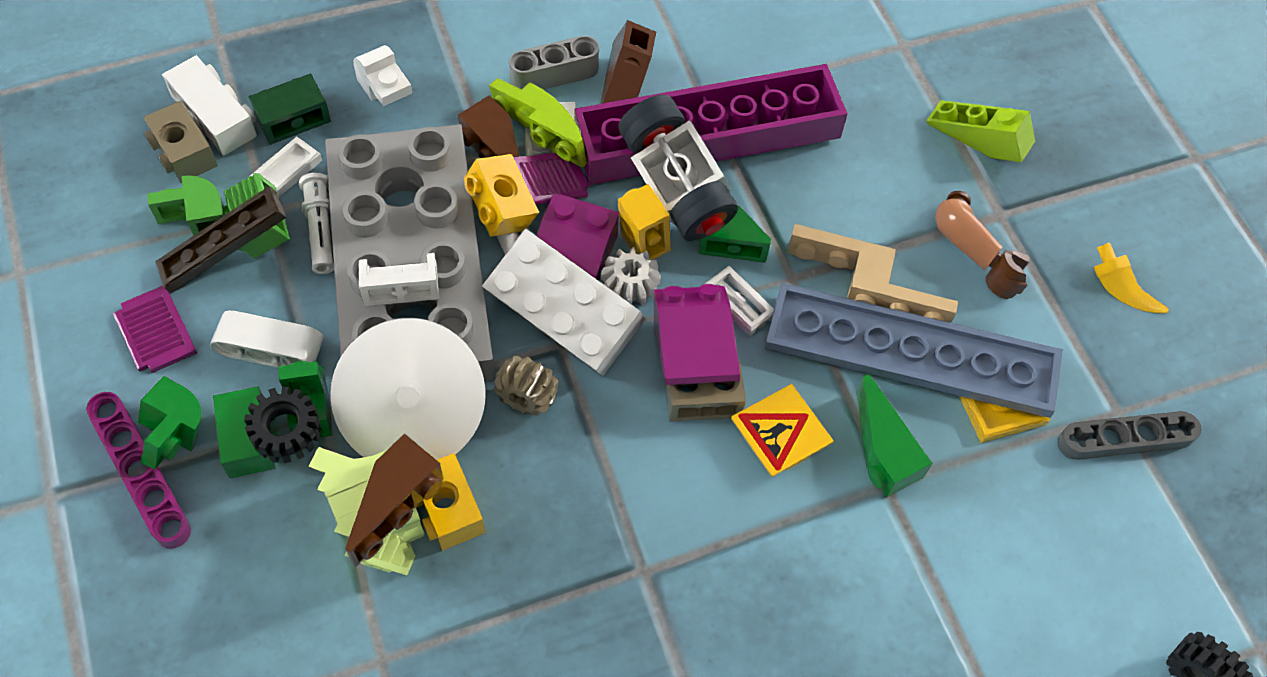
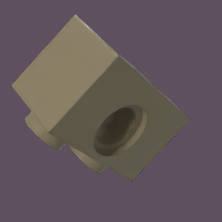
[144,100,218,183]

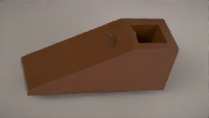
[600,20,656,104]
[458,95,519,158]
[345,433,444,566]

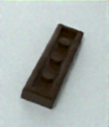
[155,186,287,292]

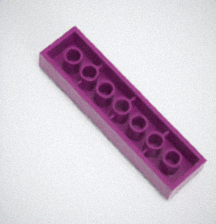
[574,64,848,185]

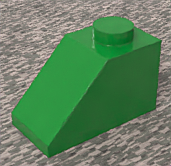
[698,206,771,263]

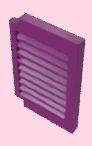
[513,153,590,205]
[113,285,197,373]

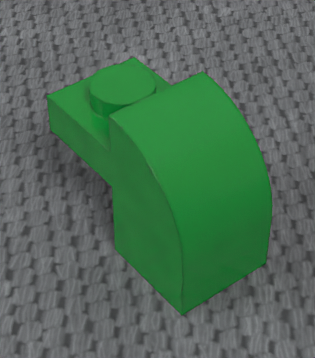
[278,361,332,438]
[138,376,201,470]

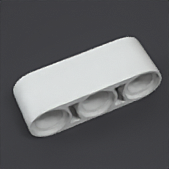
[210,310,324,368]

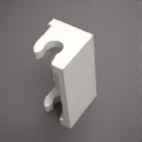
[359,253,439,306]

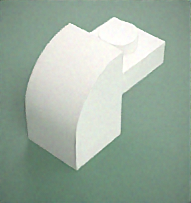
[353,45,412,106]

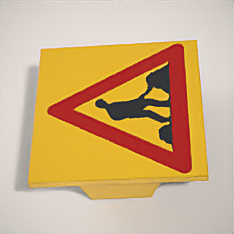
[731,384,834,477]

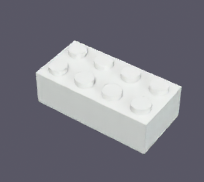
[482,228,646,376]

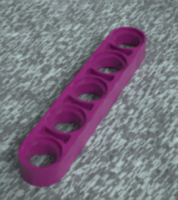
[86,392,191,549]

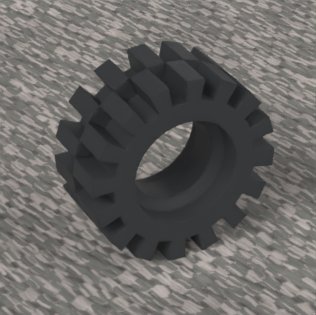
[244,387,321,463]
[1166,632,1253,677]

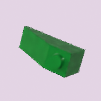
[856,374,933,497]

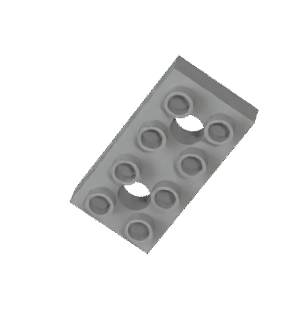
[325,124,495,381]

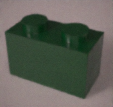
[248,73,331,145]

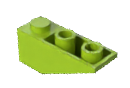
[926,100,1035,163]

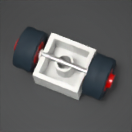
[619,95,738,241]

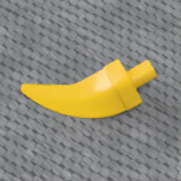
[1093,243,1169,313]

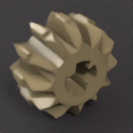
[494,356,559,416]

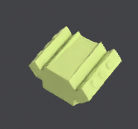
[308,447,424,575]

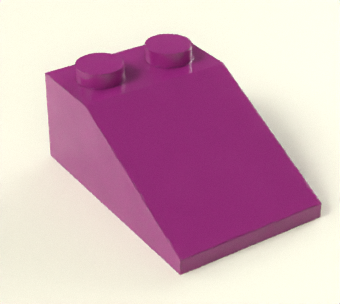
[537,192,619,281]
[654,284,740,385]

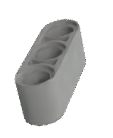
[509,36,599,90]

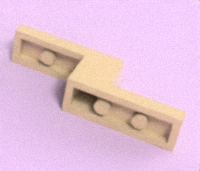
[787,224,958,323]

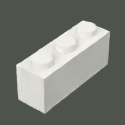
[162,55,257,156]

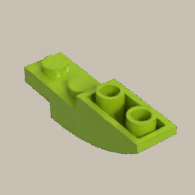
[489,78,587,168]

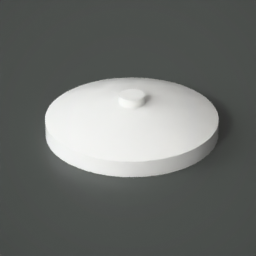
[330,318,485,460]

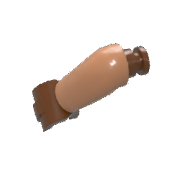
[935,191,1030,299]

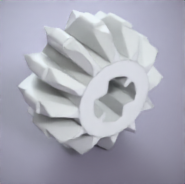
[601,247,661,306]

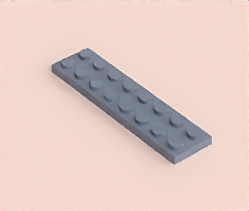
[765,283,1063,418]

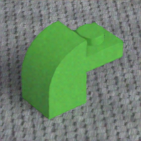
[147,175,225,236]

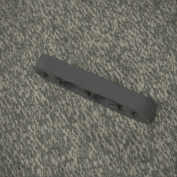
[1058,411,1202,460]

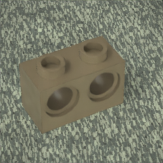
[666,362,746,422]

